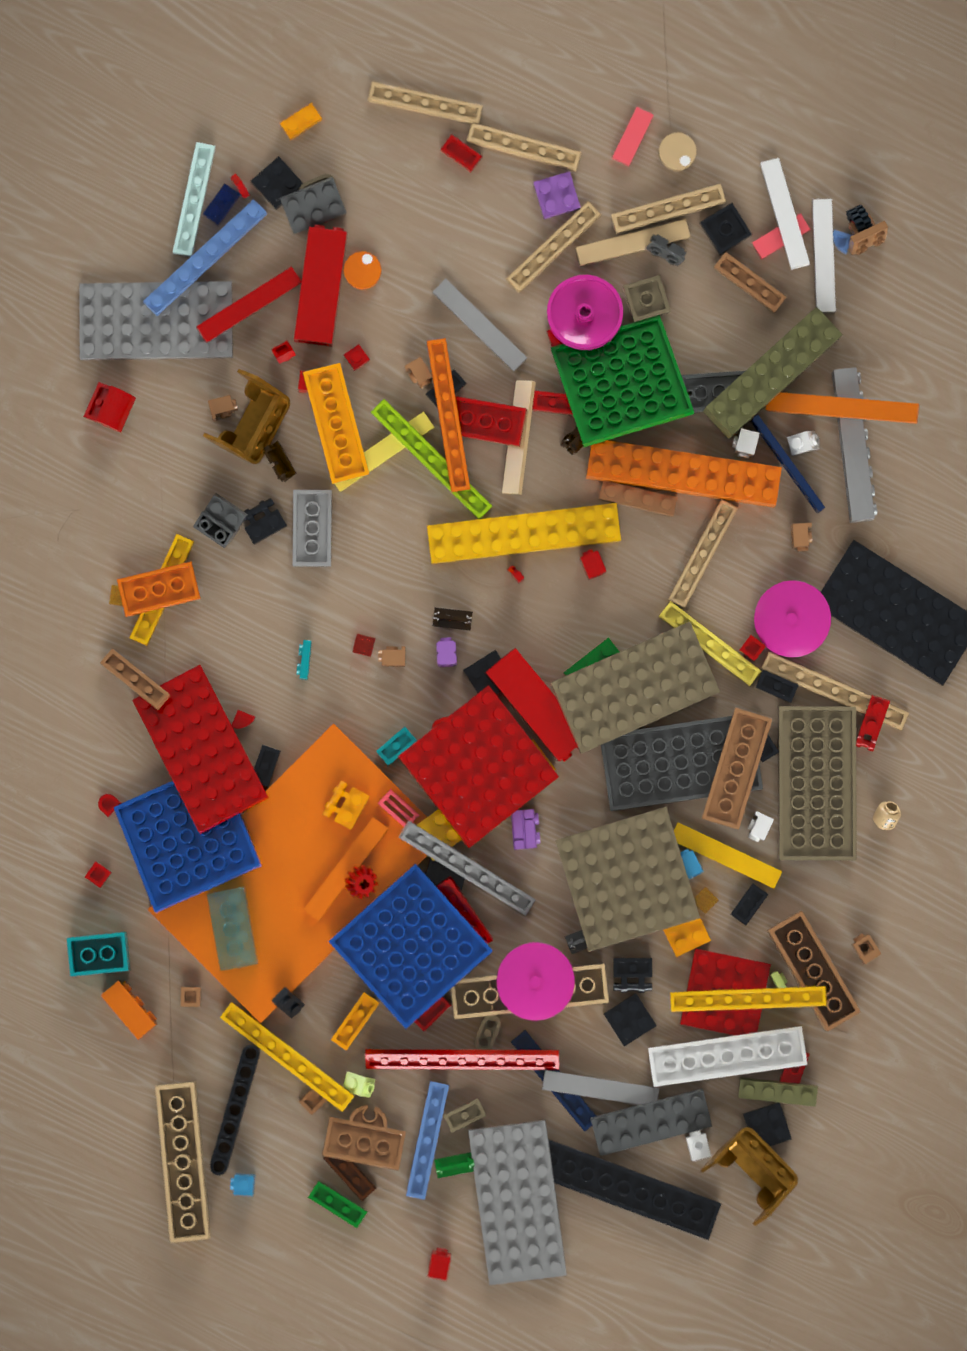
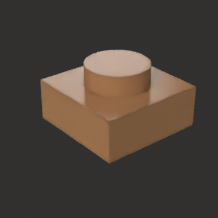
[181,987,201,1007]

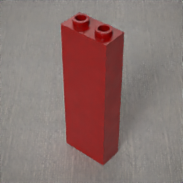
[294,225,348,347]
[485,648,579,762]

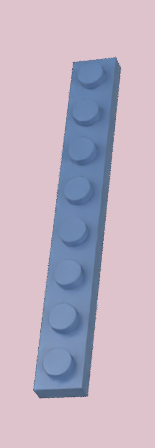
[143,199,267,316]

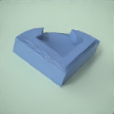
[833,230,852,254]

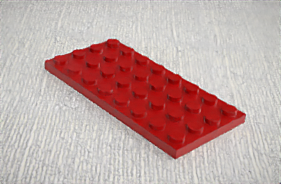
[132,665,269,834]

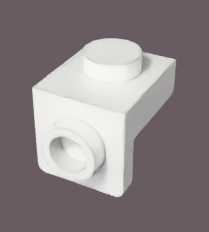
[787,431,820,456]

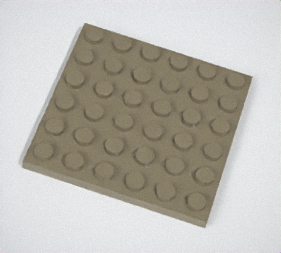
[555,807,700,952]

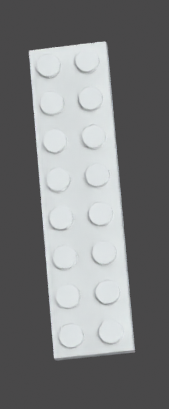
[648,1026,808,1087]

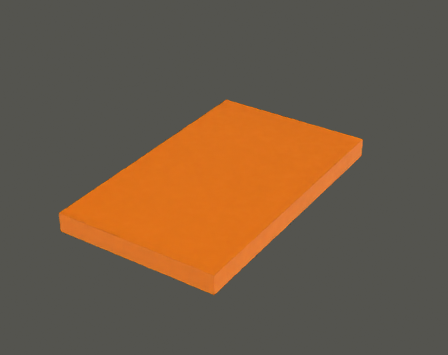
[147,723,428,1023]

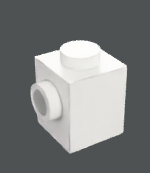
[732,428,759,459]
[685,1130,711,1161]

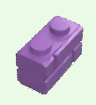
[436,637,457,667]
[511,809,540,850]

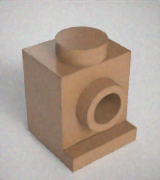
[404,357,432,389]
[208,395,238,422]
[791,523,812,552]
[378,646,406,667]
[851,933,881,964]

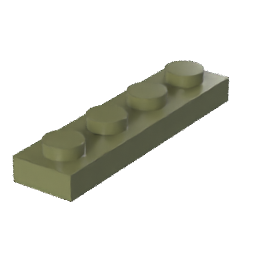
[738,1077,818,1107]

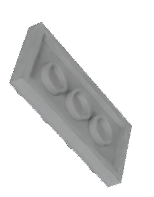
[293,490,332,567]

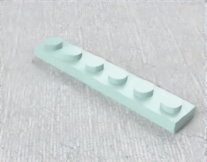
[173,142,216,257]

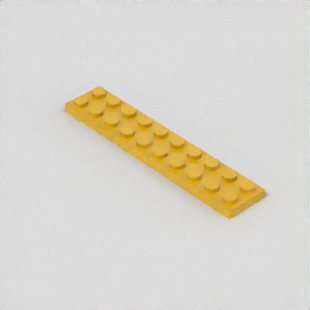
[427,503,621,564]

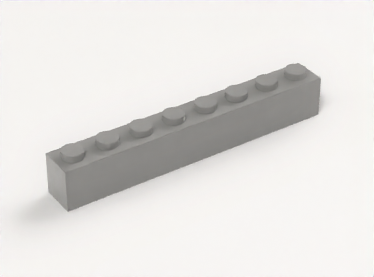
[832,367,877,523]

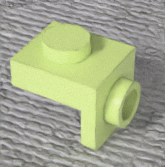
[769,971,788,988]
[343,1071,375,1098]

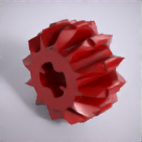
[345,865,378,899]

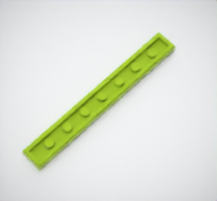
[370,399,492,519]

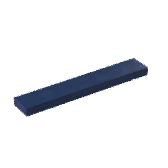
[751,415,825,513]
[511,1030,596,1132]

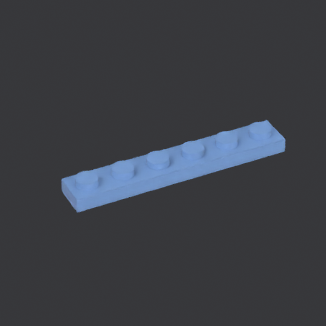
[406,1081,449,1200]

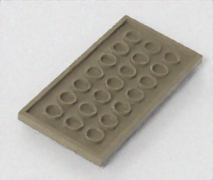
[550,622,720,753]
[778,706,857,861]

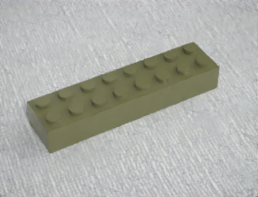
[703,307,843,439]

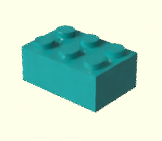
[67,932,131,977]

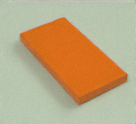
[117,561,201,617]

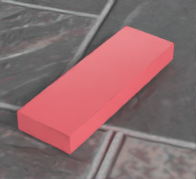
[612,107,654,166]
[752,213,810,260]

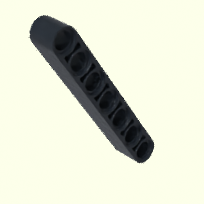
[210,1044,261,1175]

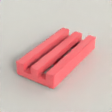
[378,789,419,827]

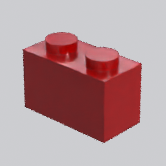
[427,1247,451,1281]

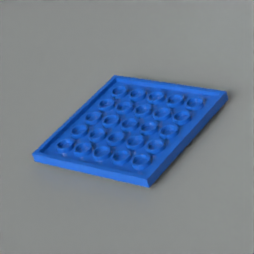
[113,781,262,913]
[329,864,493,1029]

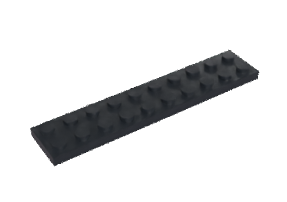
[548,1139,722,1240]

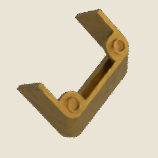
[203,369,290,464]
[700,1127,798,1226]

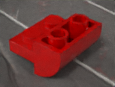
[83,382,136,433]

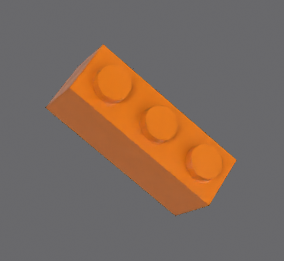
[101,980,157,1040]

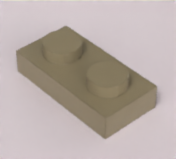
[443,1098,486,1133]

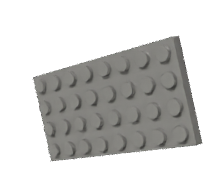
[79,281,233,360]
[469,1120,567,1285]

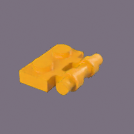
[323,781,370,830]

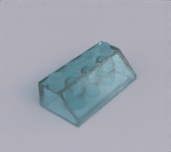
[207,887,259,971]

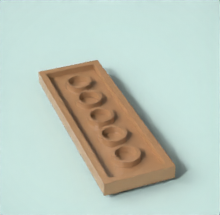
[702,708,772,830]

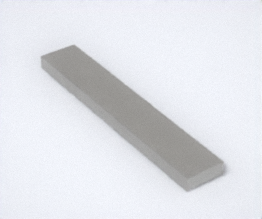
[432,279,527,372]
[542,1070,659,1105]

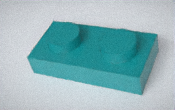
[296,640,312,680]
[376,726,417,766]

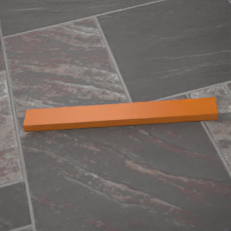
[427,338,470,493]
[766,392,920,424]

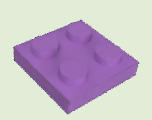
[533,172,581,219]

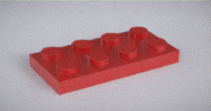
[455,396,527,447]

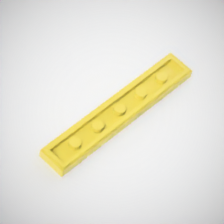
[329,412,434,492]
[659,601,761,687]

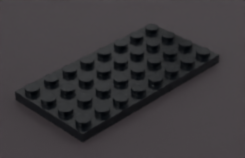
[821,540,967,686]

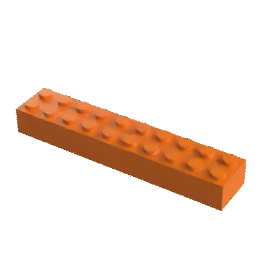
[586,440,782,508]

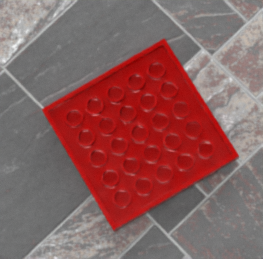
[398,685,559,848]

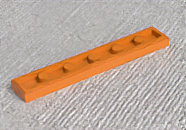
[303,817,389,921]

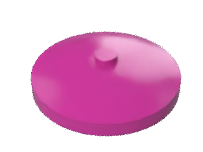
[547,275,623,350]
[754,581,831,657]
[497,942,575,1021]

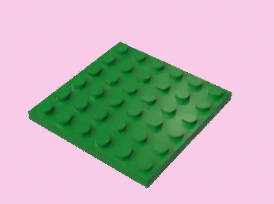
[551,315,694,447]

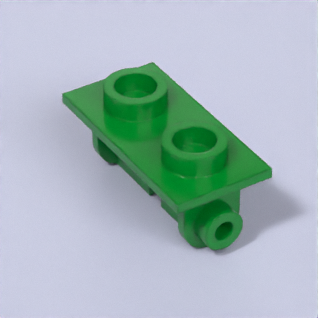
[434,1152,475,1179]

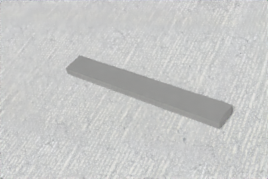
[398,821,536,916]

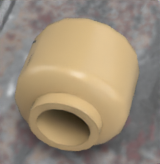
[873,801,901,830]

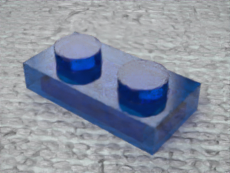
[203,183,241,226]

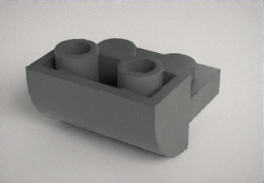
[193,493,248,548]

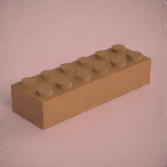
[767,911,861,1032]

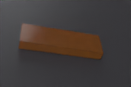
[323,1157,376,1201]

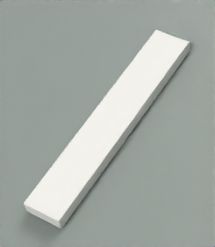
[760,158,810,270]
[812,199,836,313]

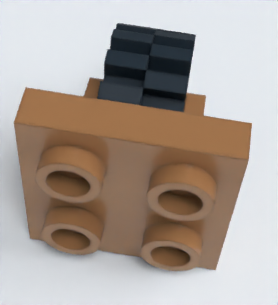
[846,204,888,255]

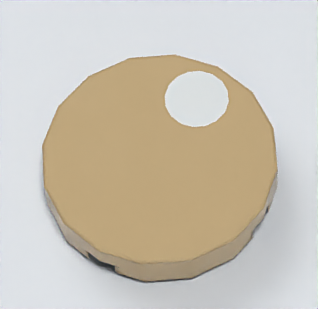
[659,133,697,171]

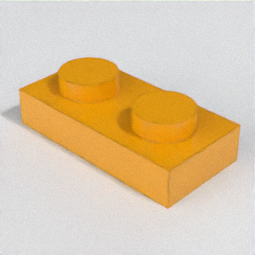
[280,103,322,140]

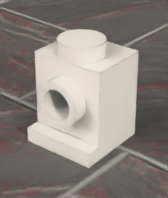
[748,811,774,842]

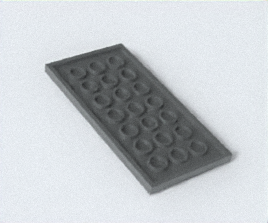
[601,716,763,811]

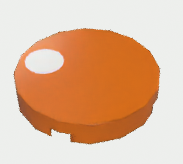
[343,251,382,290]

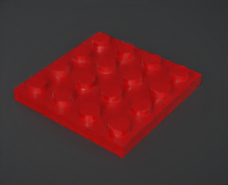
[680,948,771,1036]

